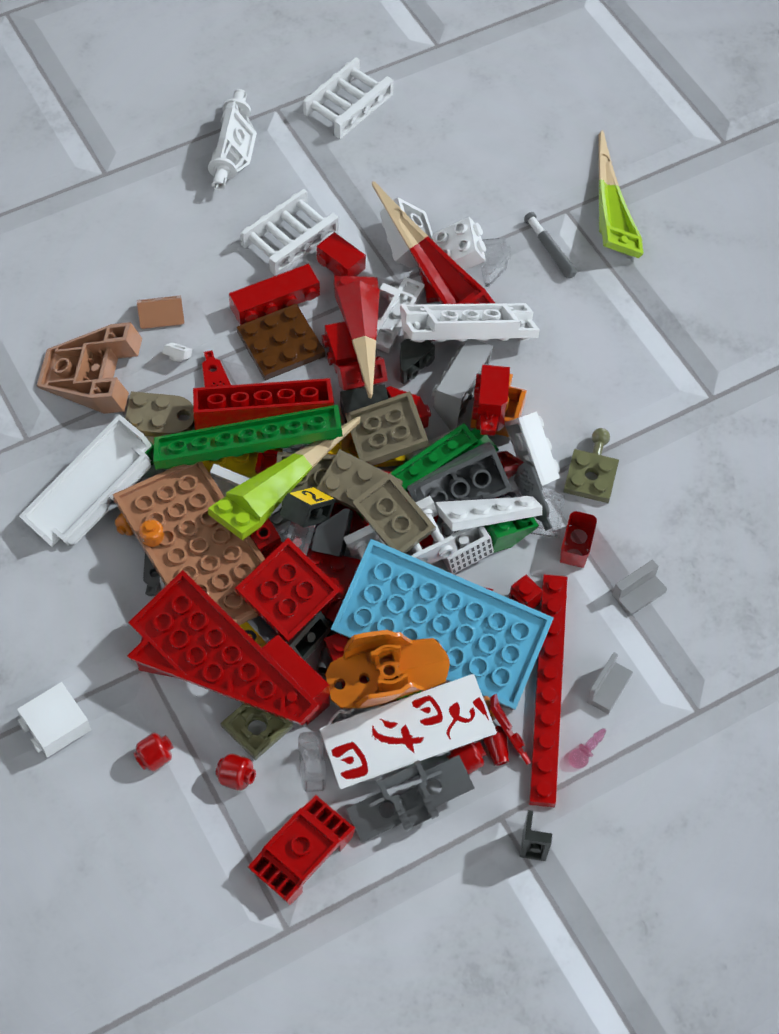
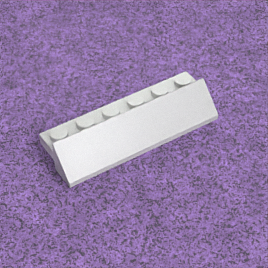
[400,303,540,342]

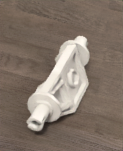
[208,89,257,190]

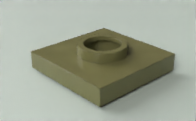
[221,703,293,761]

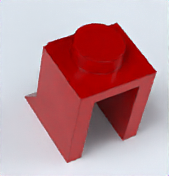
[508,574,543,609]

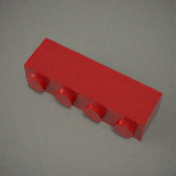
[229,263,320,325]

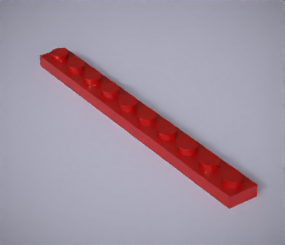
[529,574,568,808]

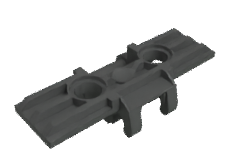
[346,755,475,843]

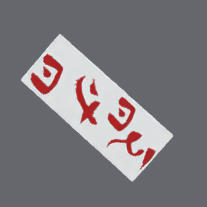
[320,674,497,789]

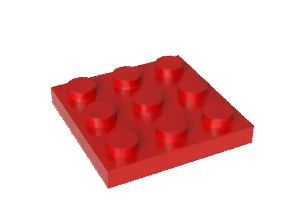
[234,538,341,643]

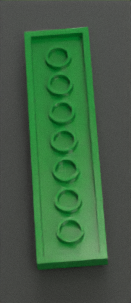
[153,405,343,470]

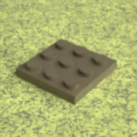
[345,391,430,466]

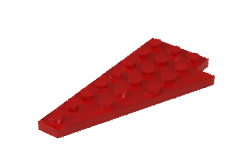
[127,570,320,725]

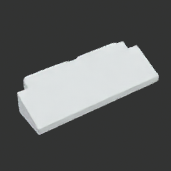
[19,414,152,547]

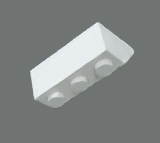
[380,197,433,268]
[505,411,560,486]

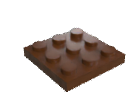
[237,303,326,381]

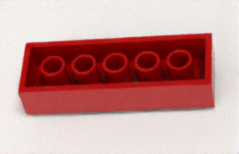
[193,378,334,430]

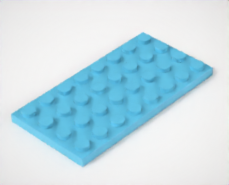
[331,539,553,710]

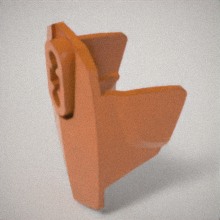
[325,630,450,709]

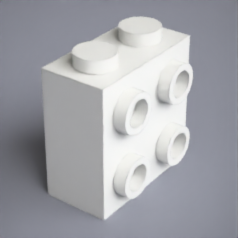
[432,217,486,271]
[17,682,91,758]

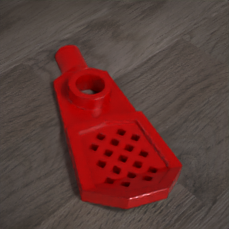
[202,350,231,387]
[490,694,532,765]

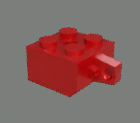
[472,365,510,436]

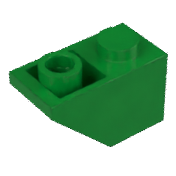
[484,517,539,554]

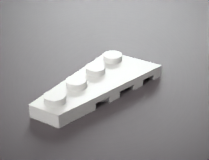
[435,496,542,532]

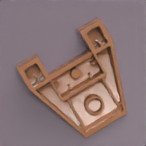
[37,322,142,414]

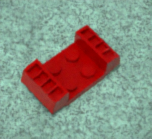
[248,795,355,905]

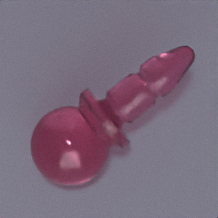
[569,728,606,769]

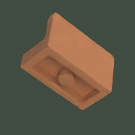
[137,295,184,329]

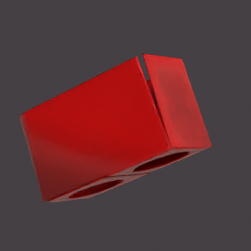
[560,511,597,568]

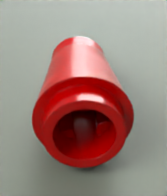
[483,726,509,766]

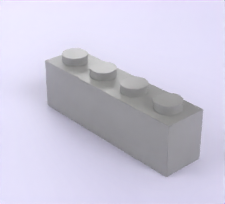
[432,339,493,431]

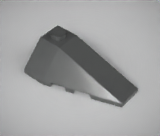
[407,442,512,504]

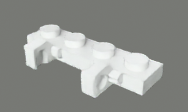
[376,276,425,354]

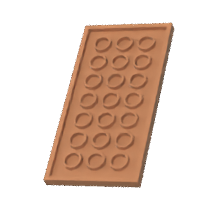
[113,462,265,625]

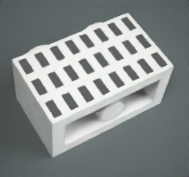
[442,526,494,574]

